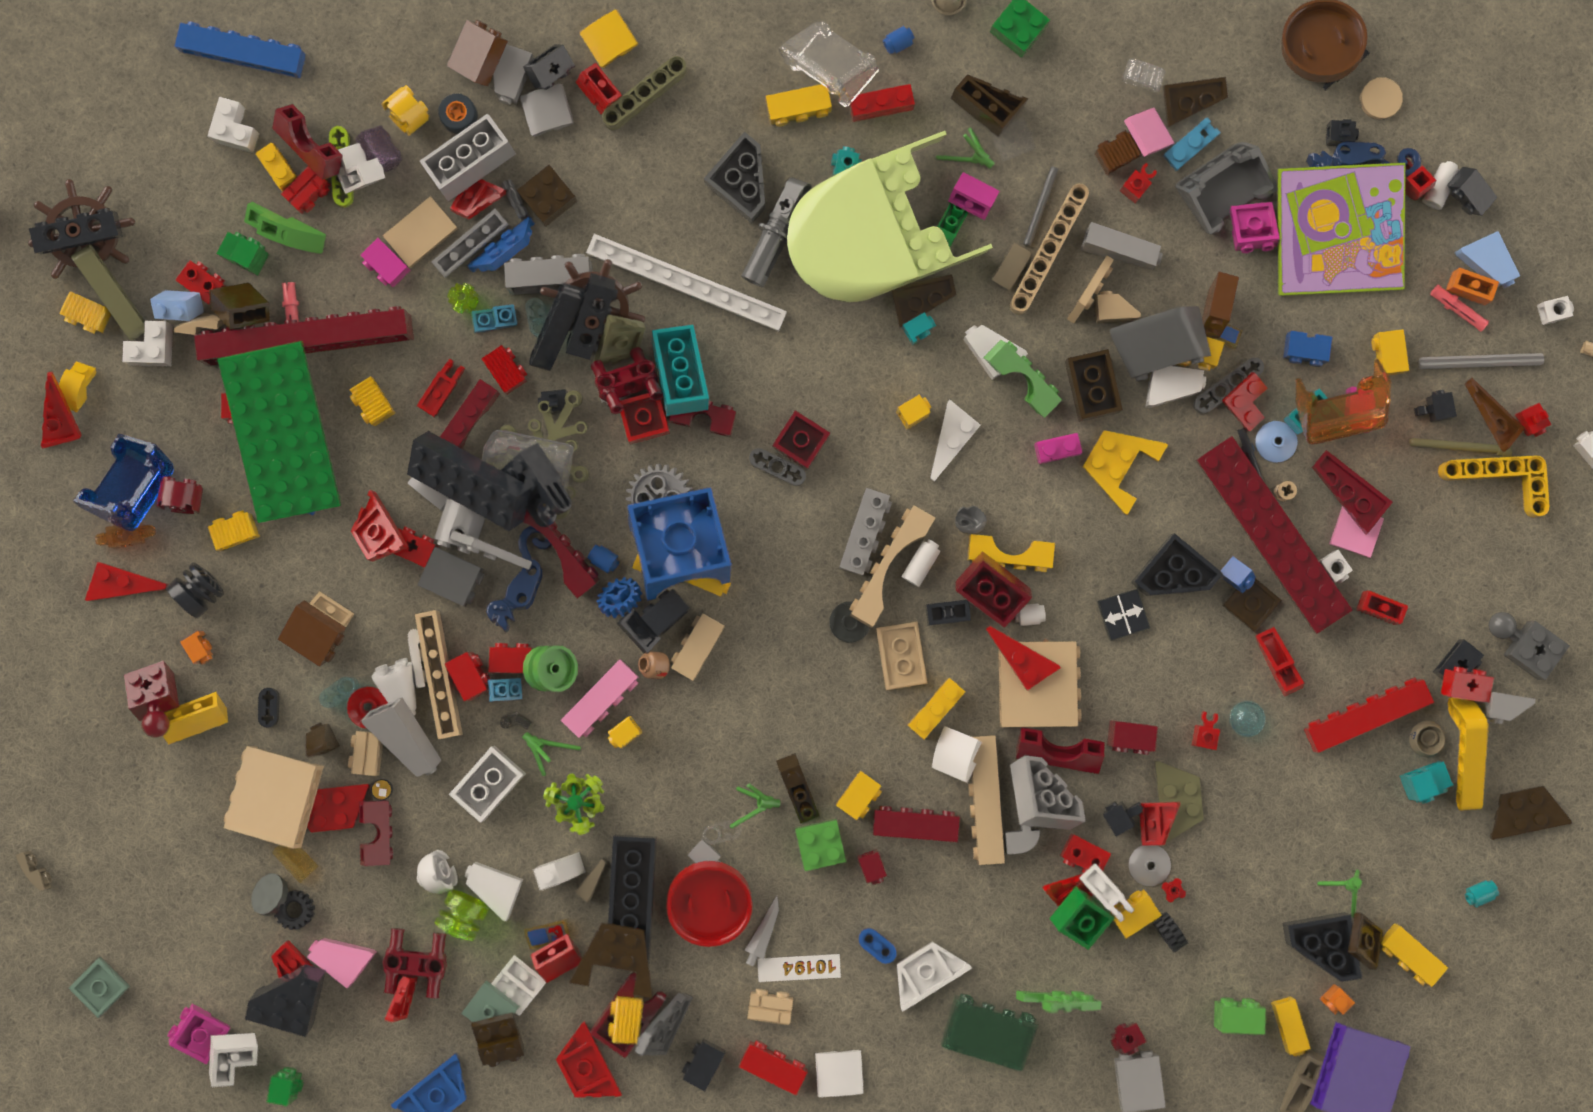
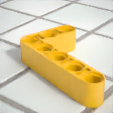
[1438,456,1550,518]
[1448,697,1488,811]

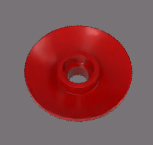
[347,686,388,729]

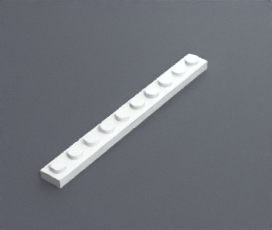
[586,234,787,332]

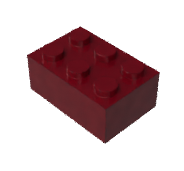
[955,551,1032,628]

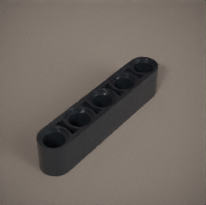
[529,282,584,371]

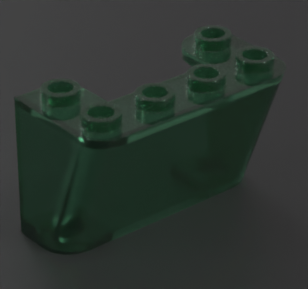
[941,993,1039,1071]

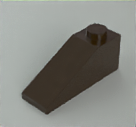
[306,722,340,758]

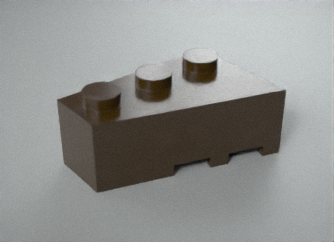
[950,74,1029,137]

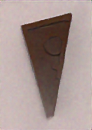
[1465,377,1525,452]

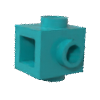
[831,147,862,176]

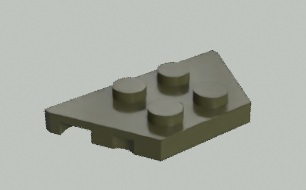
[593,315,646,365]
[1154,761,1204,843]

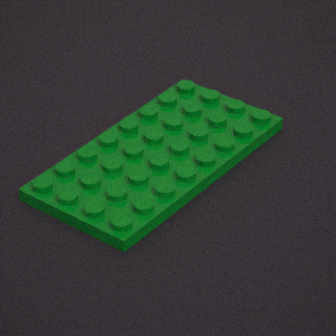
[218,341,341,523]

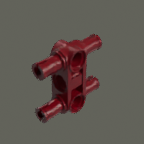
[590,347,663,414]
[383,928,447,999]

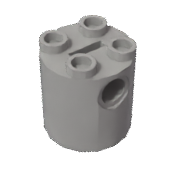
[434,499,485,554]

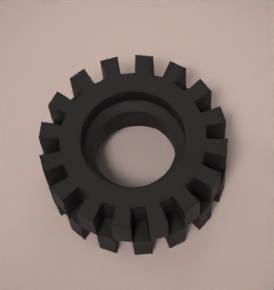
[274,890,315,930]
[1152,912,1188,953]

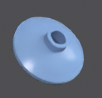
[1255,421,1297,463]

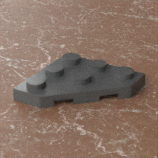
[635,993,693,1056]

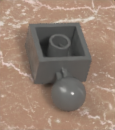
[1488,612,1570,680]

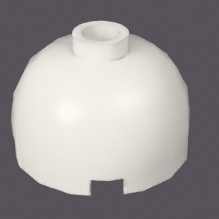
[417,850,457,894]

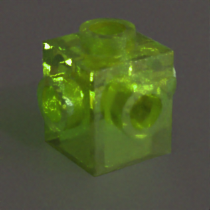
[447,282,479,314]

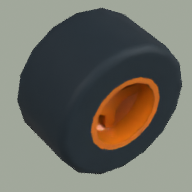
[438,93,478,134]

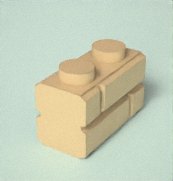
[348,731,383,776]
[747,989,793,1025]

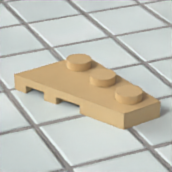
[1067,255,1114,323]

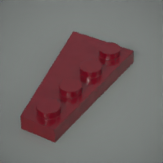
[1312,450,1393,535]

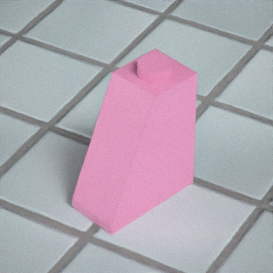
[307,938,377,988]

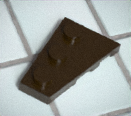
[1163,77,1228,127]
[891,274,956,329]

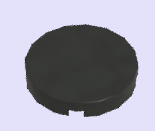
[829,601,870,643]
[251,874,288,916]

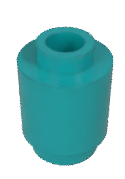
[1465,880,1499,908]

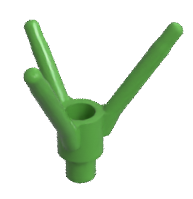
[936,128,995,169]
[522,732,581,776]
[730,784,780,828]
[1317,870,1362,918]

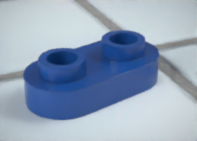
[859,928,896,964]

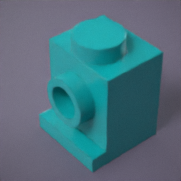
[902,312,936,346]

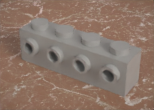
[839,488,892,576]

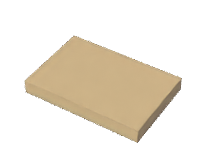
[383,196,458,268]
[876,621,928,690]

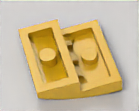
[580,9,638,68]

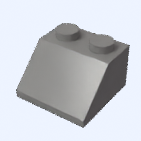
[1478,692,1536,724]

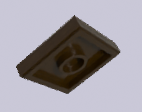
[1222,578,1282,633]
[1349,913,1383,970]

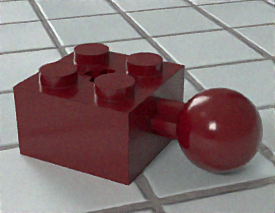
[124,661,179,738]

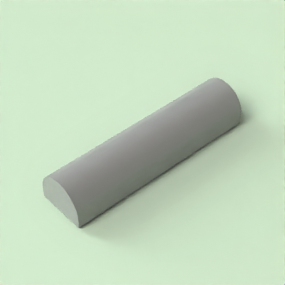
[431,209,509,278]

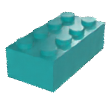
[651,325,709,416]

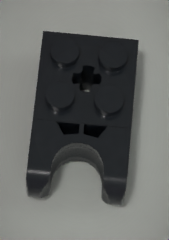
[501,443,572,527]

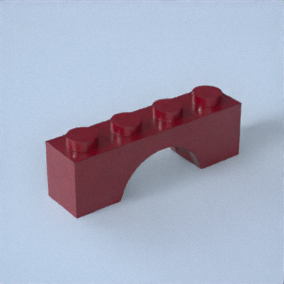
[272,104,343,180]
[440,379,500,449]
[1016,727,1105,774]

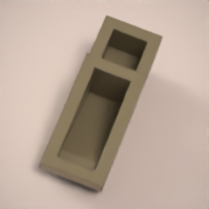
[1280,1049,1325,1112]

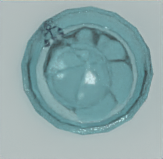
[1229,701,1266,737]

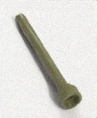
[1409,438,1513,457]

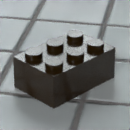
[1065,349,1123,422]

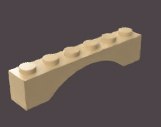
[849,506,935,628]

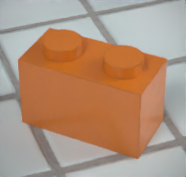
[1446,268,1499,305]

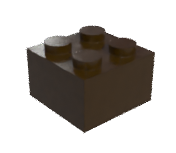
[517,165,578,227]

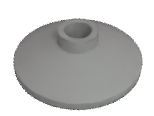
[1129,845,1171,886]

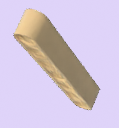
[1010,183,1089,315]

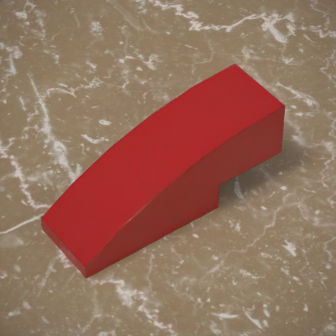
[1255,627,1304,697]

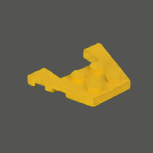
[1082,430,1168,515]

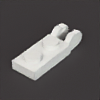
[407,629,427,688]
[1079,864,1134,922]

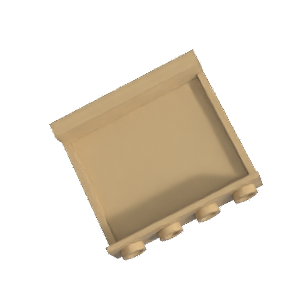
[999,642,1081,727]
[224,746,324,849]

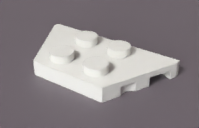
[897,941,972,1011]

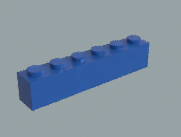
[174,22,306,78]

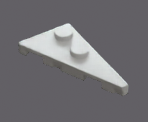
[930,400,980,481]

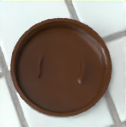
[1281,0,1367,83]

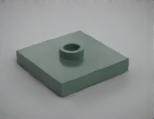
[69,957,130,1018]
[462,980,520,1022]

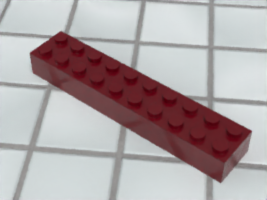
[194,306,414,366]
[1195,436,1353,634]

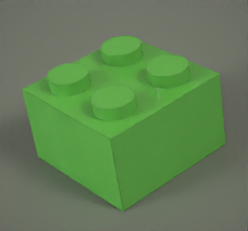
[795,819,846,871]
[1214,997,1266,1035]

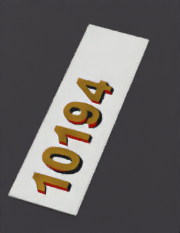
[757,954,841,982]

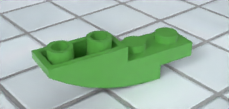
[244,202,326,254]

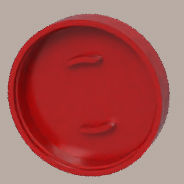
[667,861,752,947]

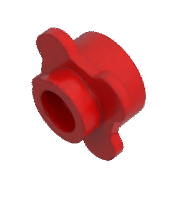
[1162,878,1186,902]

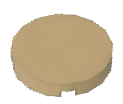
[1360,78,1403,120]

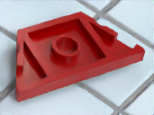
[351,490,408,562]
[307,783,370,833]
[556,1021,622,1098]

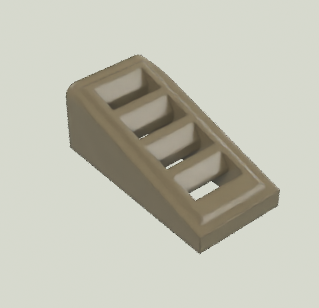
[575,858,607,903]

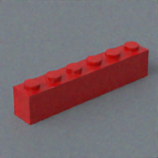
[1304,677,1434,753]

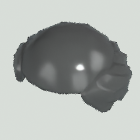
[955,506,987,534]

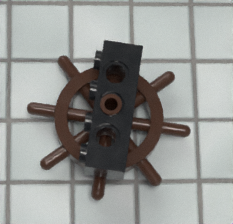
[28,179,135,279]
[540,259,646,360]

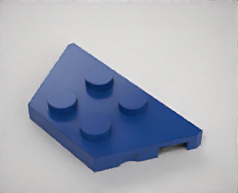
[467,216,535,272]
[391,1053,467,1112]

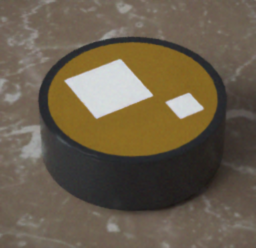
[371,779,393,800]

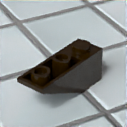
[776,753,820,824]

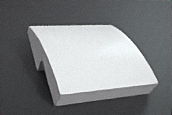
[932,726,982,783]
[491,955,546,1016]
[815,1050,863,1097]

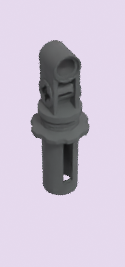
[741,177,812,288]

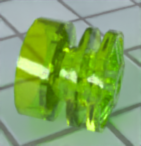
[434,889,490,941]

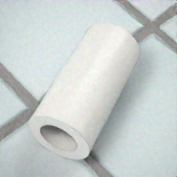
[1422,161,1460,210]
[901,539,941,587]

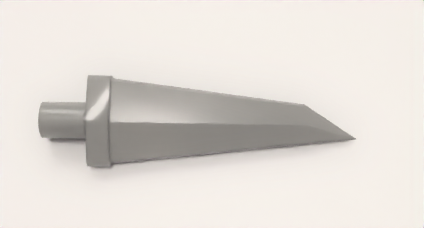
[745,896,779,966]

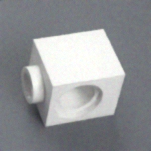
[1537,296,1574,325]
[1319,550,1353,584]

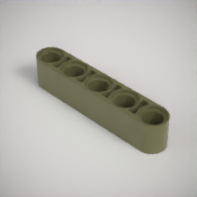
[602,56,687,130]
[71,244,145,341]

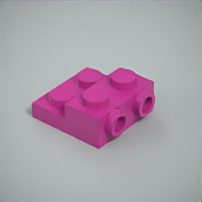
[1230,202,1280,254]
[168,1004,230,1065]

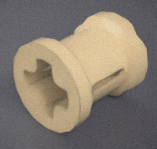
[1274,481,1297,501]

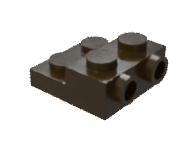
[471,1012,524,1067]

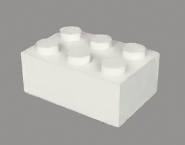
[449,746,526,823]

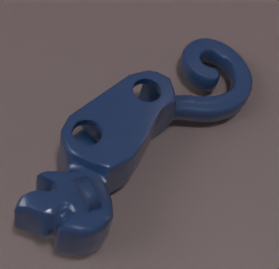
[1306,142,1421,180]
[486,526,552,633]

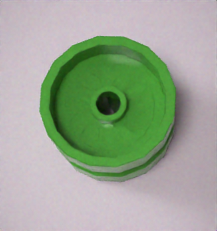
[523,646,578,692]

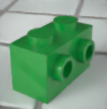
[266,1067,304,1106]

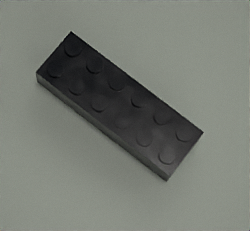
[407,431,530,531]
[608,834,657,965]

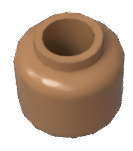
[638,651,670,679]

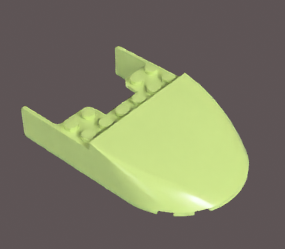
[787,131,993,302]

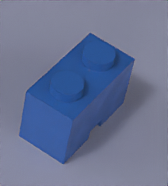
[1283,331,1332,367]

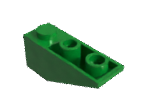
[937,203,969,248]

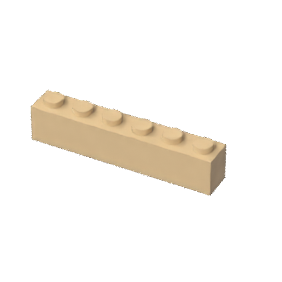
[415,610,463,739]
[968,735,1005,865]

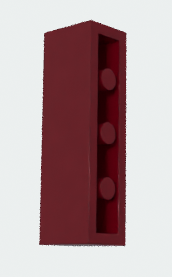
[873,805,960,842]

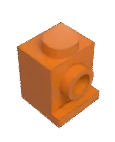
[180,631,213,665]
[1320,984,1355,1015]

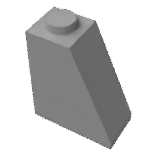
[494,44,534,105]

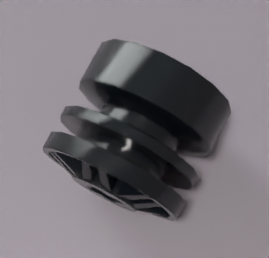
[166,562,224,619]

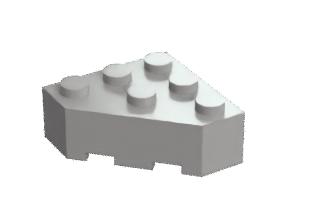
[1010,756,1086,830]

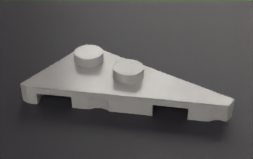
[450,531,532,570]

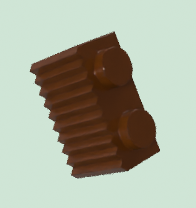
[1095,130,1143,175]

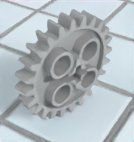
[626,464,693,508]

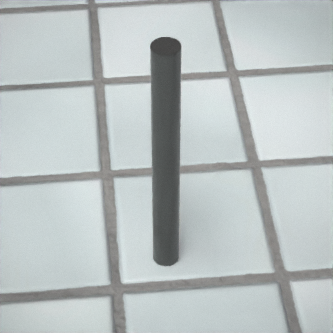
[1023,167,1059,247]

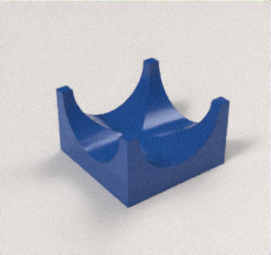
[628,487,731,601]

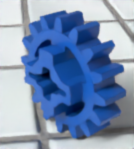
[597,577,643,618]

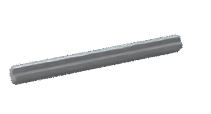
[1418,353,1544,369]

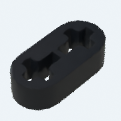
[258,688,280,728]

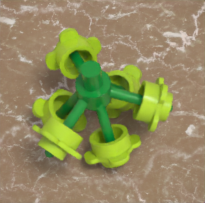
[543,774,605,835]

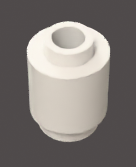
[1015,603,1046,626]

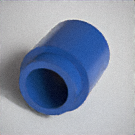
[882,26,915,55]
[587,544,620,574]

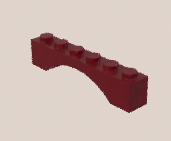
[524,509,600,599]

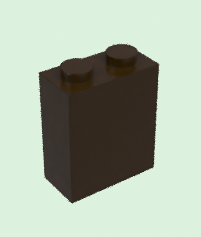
[209,282,270,329]

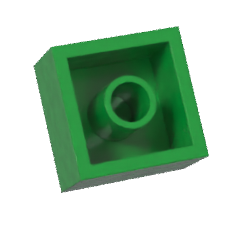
[990,0,1050,58]
[1049,887,1115,950]

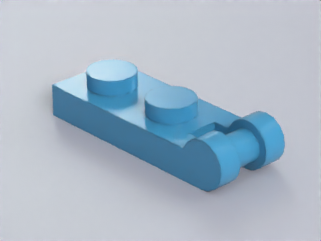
[1163,117,1221,171]

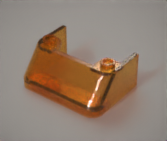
[1295,359,1391,445]

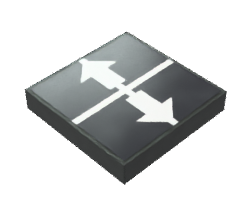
[1097,588,1150,641]

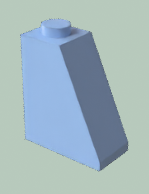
[1455,231,1520,289]

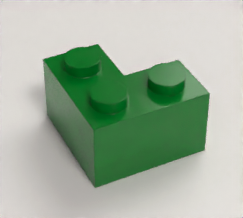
[216,232,269,276]

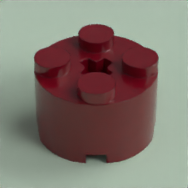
[156,477,203,514]

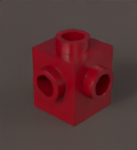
[1110,1023,1147,1056]

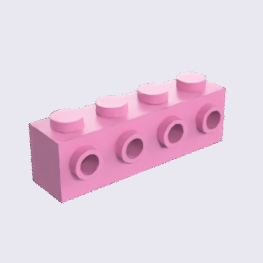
[561,659,639,738]

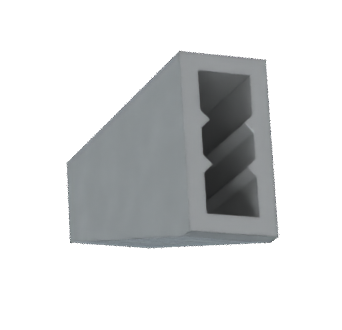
[1081,222,1163,270]
[361,698,441,777]

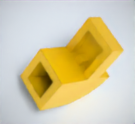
[59,361,96,412]

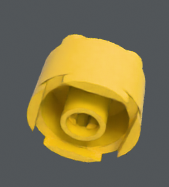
[382,85,429,136]

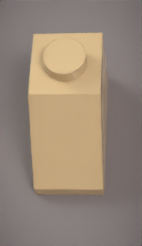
[1095,291,1141,323]

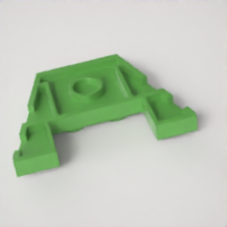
[1016,990,1101,1012]

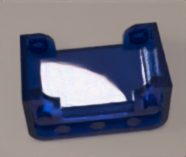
[73,433,174,531]

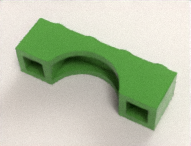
[983,340,1062,418]

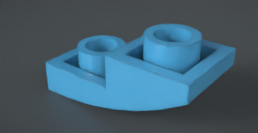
[471,304,517,333]
[488,678,522,701]

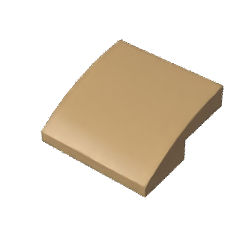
[174,313,224,335]

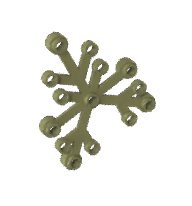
[486,390,589,519]

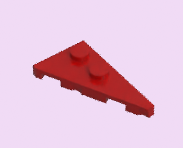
[41,371,82,449]
[85,562,169,601]
[986,626,1061,691]

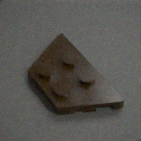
[1490,786,1572,840]

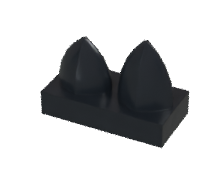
[617,608,661,654]

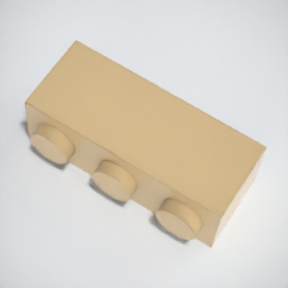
[670,614,725,681]

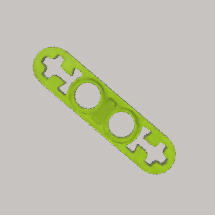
[329,126,353,208]

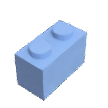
[150,290,204,321]

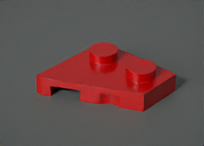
[450,179,506,220]
[1140,802,1180,846]
[1042,873,1094,907]
[271,940,314,978]
[385,975,418,1022]

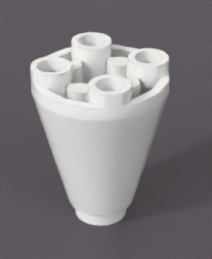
[371,658,417,715]

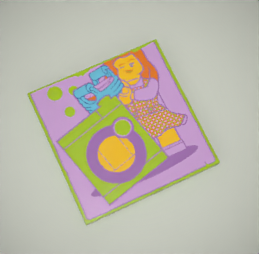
[1278,163,1405,295]

